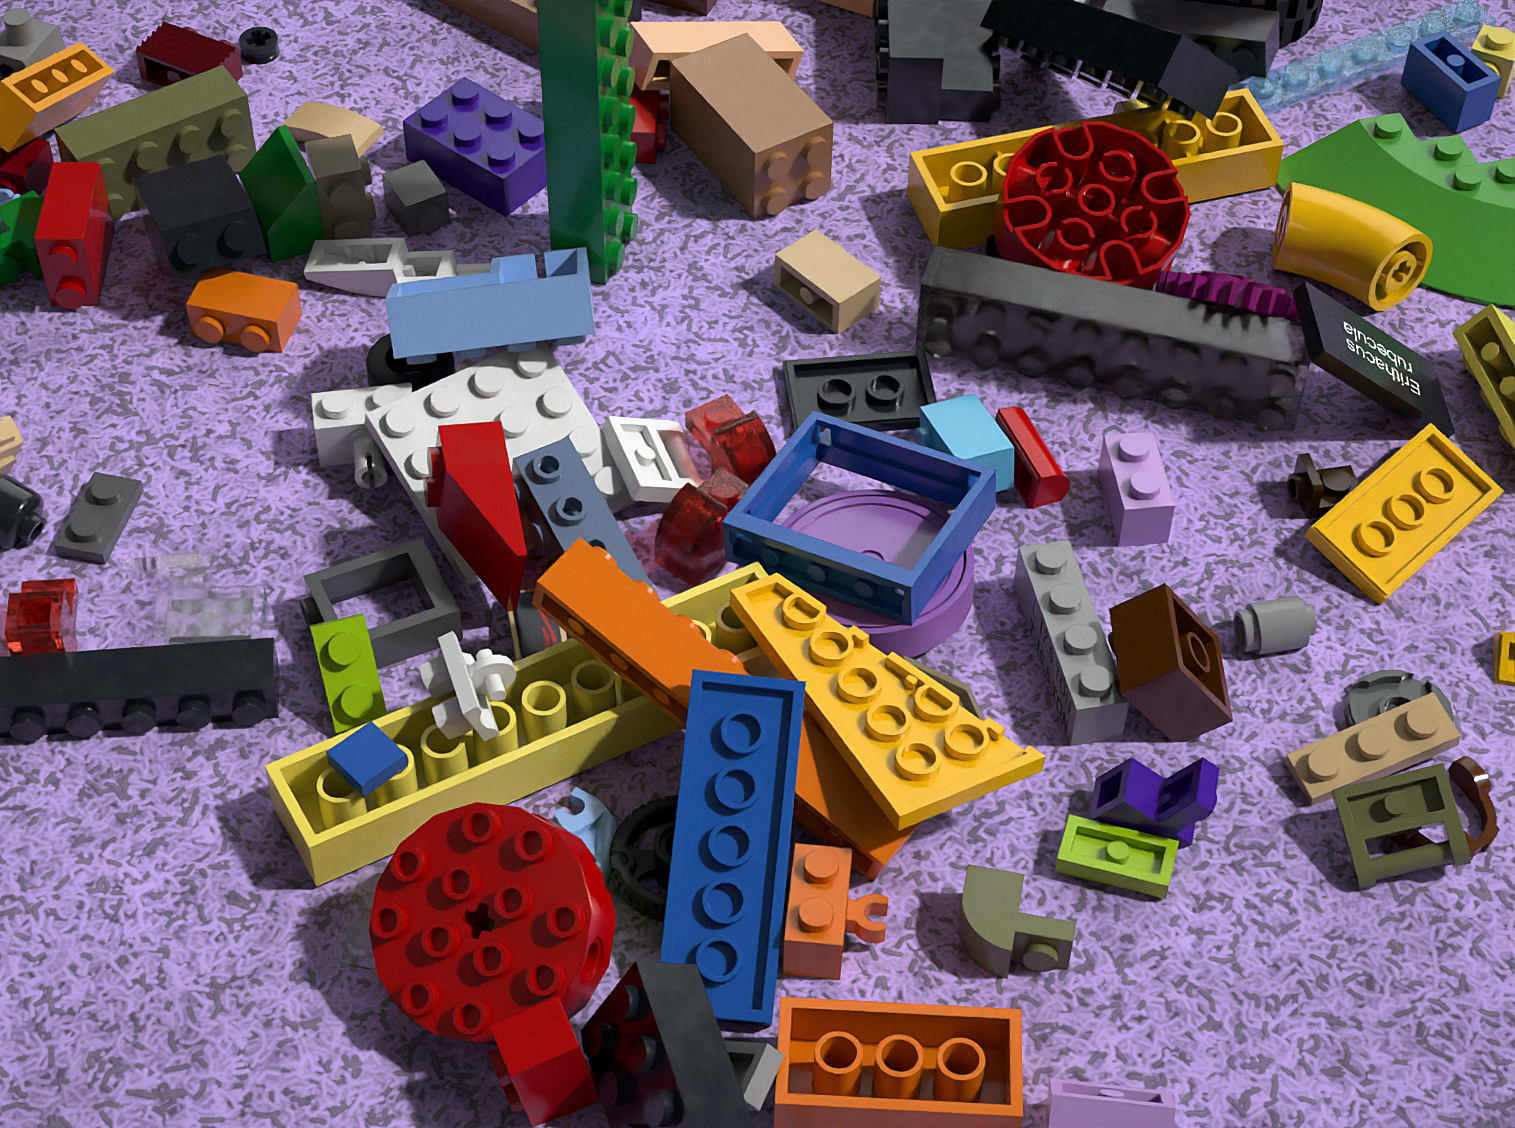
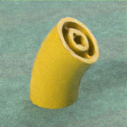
[1271,182,1433,312]

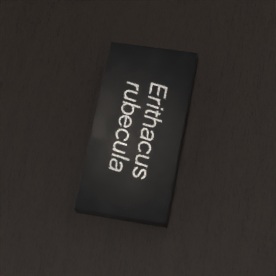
[1292,281,1455,438]

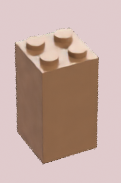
[670,32,834,220]

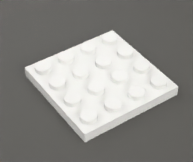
[364,340,639,586]

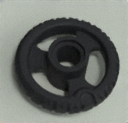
[609,795,678,923]

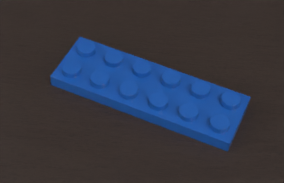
[660,669,806,1026]

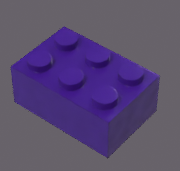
[402,77,547,217]

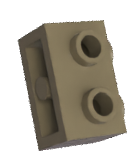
[305,134,376,240]

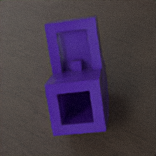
[1088,757,1220,850]

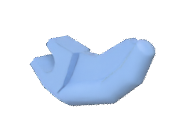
[554,787,618,886]

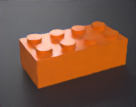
[774,997,1023,1128]

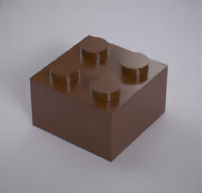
[1108,583,1233,743]

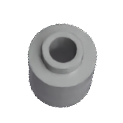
[1233,596,1316,655]

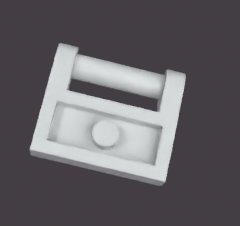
[601,416,715,510]

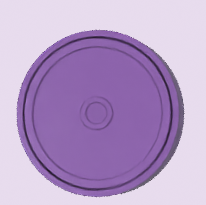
[768,489,974,658]

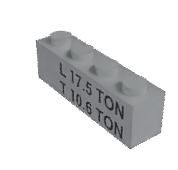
[1013,540,1129,746]

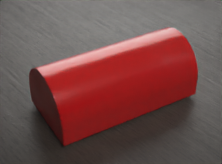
[995,407,1070,509]

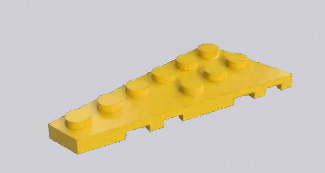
[729,573,1046,831]

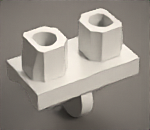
[418,631,516,741]

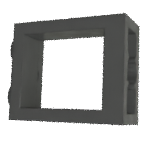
[299,537,463,669]

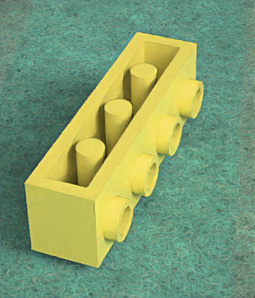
[1452,304,1515,449]

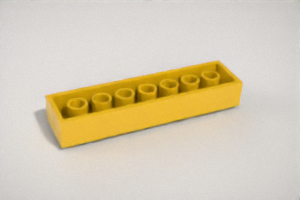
[907,88,1285,253]

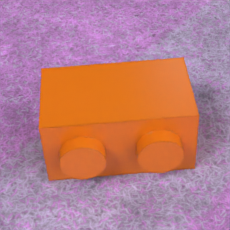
[186,267,302,353]

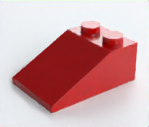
[423,421,527,611]

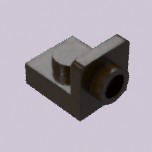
[1287,453,1359,519]

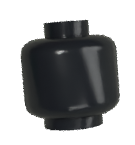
[0,474,46,550]

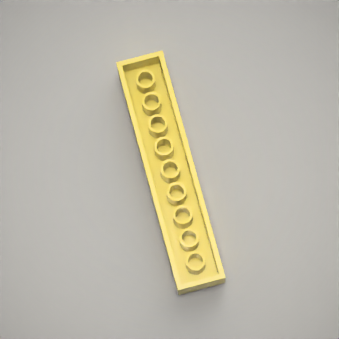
[265,561,784,887]

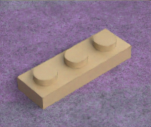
[1285,692,1461,806]

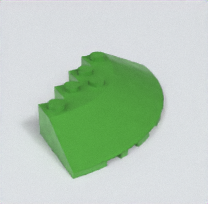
[1276,113,1515,308]

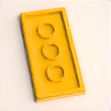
[1304,423,1504,605]

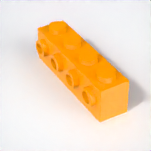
[0,41,115,153]

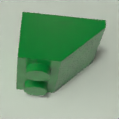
[239,125,324,263]

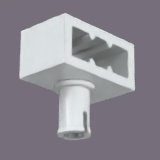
[311,383,412,489]

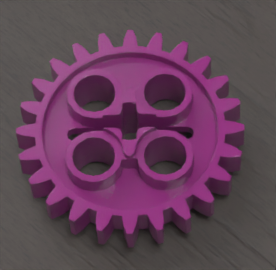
[1154,271,1301,329]

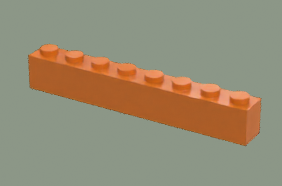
[532,537,922,881]

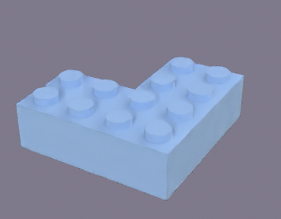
[385,247,595,364]

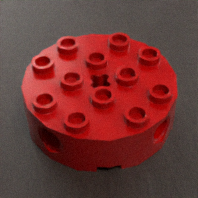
[992,121,1191,311]
[368,802,616,1046]

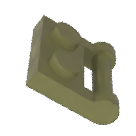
[1332,763,1471,890]

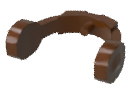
[1389,756,1500,865]

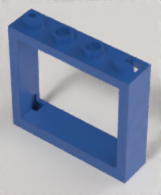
[722,410,996,626]

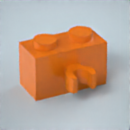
[783,843,888,980]

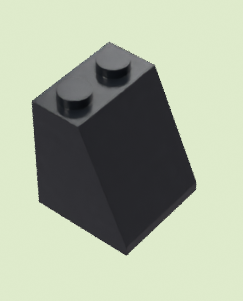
[131,154,267,279]

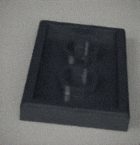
[782,350,937,433]

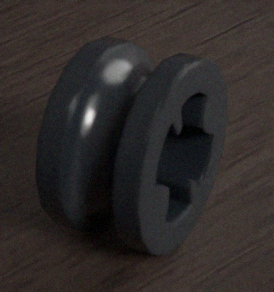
[239,26,280,65]

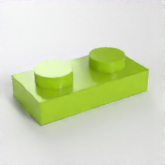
[309,613,388,733]
[1055,814,1179,899]

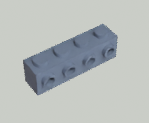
[511,437,661,601]

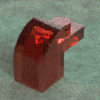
[685,394,777,508]
[655,467,751,588]
[4,578,79,656]

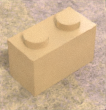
[774,229,881,334]

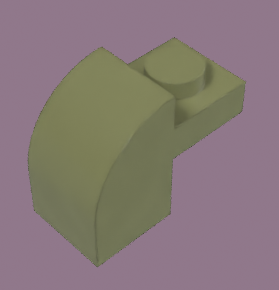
[958,864,1076,979]

